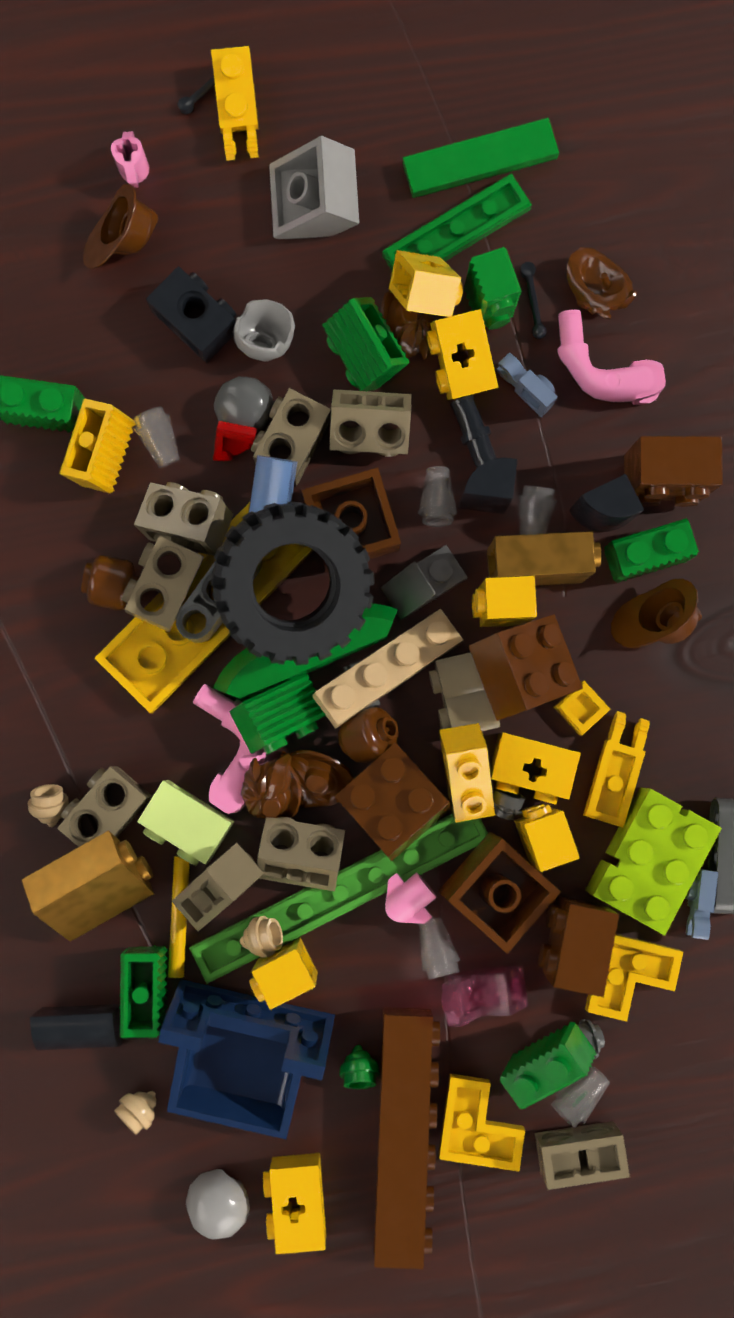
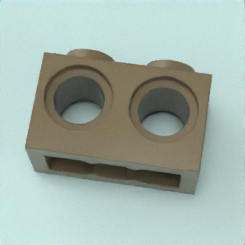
[251,388,331,486]
[330,389,411,457]
[134,482,233,556]
[121,536,204,632]
[57,766,153,847]
[257,817,345,892]
[172,843,264,931]
[534,1121,630,1190]

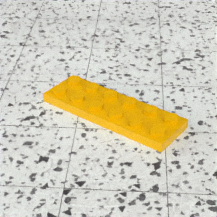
[94,502,314,714]

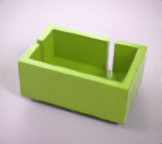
[585,787,722,936]

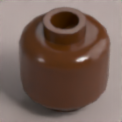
[81,555,140,610]
[338,707,398,763]

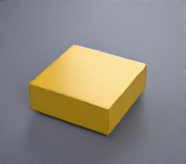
[554,680,611,736]

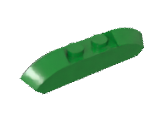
[213,604,398,701]

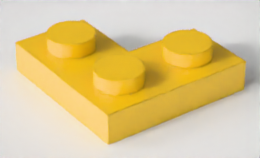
[585,934,683,1022]
[438,1073,525,1172]

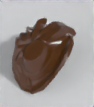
[567,247,638,320]
[381,290,435,360]
[280,750,354,809]
[241,754,302,819]

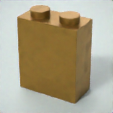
[487,532,601,585]
[22,830,154,942]

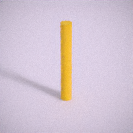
[168,856,190,978]

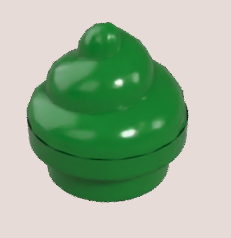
[339,1045,380,1089]

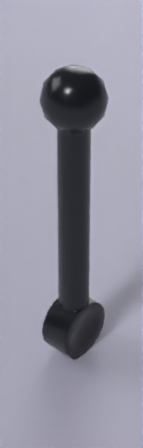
[178,76,215,115]
[520,262,547,339]

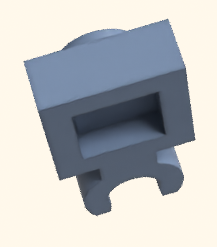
[496,352,558,418]
[685,868,718,940]

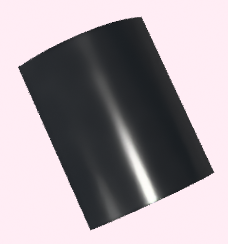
[458,458,518,514]
[569,474,644,532]
[30,1004,122,1051]

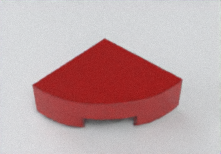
[213,421,257,461]

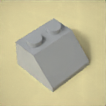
[269,136,359,239]

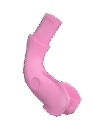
[557,309,666,405]
[193,684,266,814]

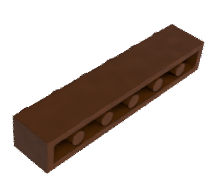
[374,1007,440,1270]

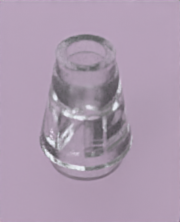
[133,407,180,468]
[418,466,457,527]
[519,485,557,535]
[418,917,461,980]
[551,1066,610,1128]

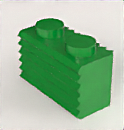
[463,247,522,330]
[322,297,409,391]
[0,375,85,433]
[604,518,699,583]
[229,673,326,755]
[120,946,168,1038]
[500,1021,596,1109]

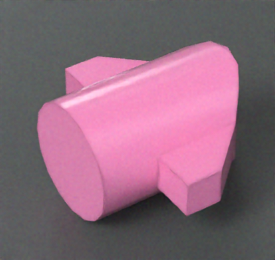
[111,131,149,188]
[385,872,437,924]

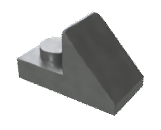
[381,545,467,621]

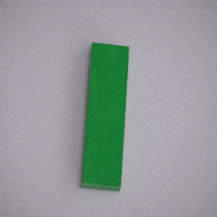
[402,117,559,198]
[382,173,532,270]

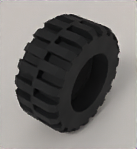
[211,502,374,665]

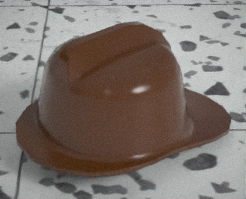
[83,183,158,269]
[611,579,702,648]

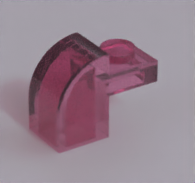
[441,966,528,1026]

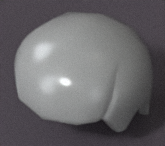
[233,299,295,362]
[186,1169,250,1239]

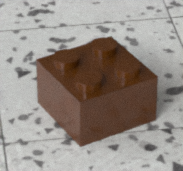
[624,436,723,507]
[301,467,401,573]
[469,614,583,721]
[335,743,451,862]
[438,832,560,954]
[538,895,619,998]

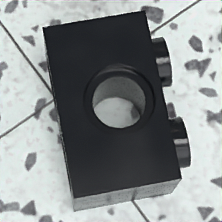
[146,266,236,364]

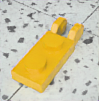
[211,46,259,161]
[583,711,650,828]

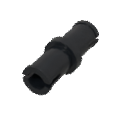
[450,395,497,469]

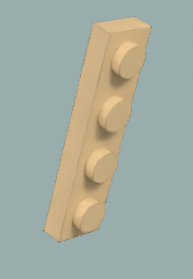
[312,609,463,729]

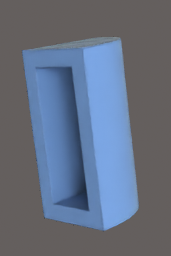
[249,455,298,513]

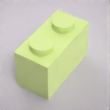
[137,780,235,866]

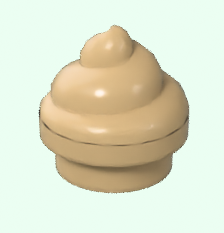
[28,784,69,827]
[240,916,283,957]
[114,1091,156,1135]

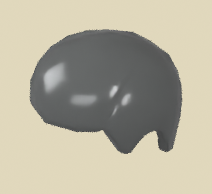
[214,376,274,432]

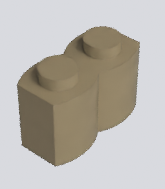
[429,652,500,732]

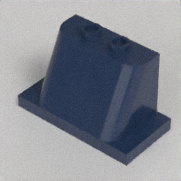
[159,979,335,1139]

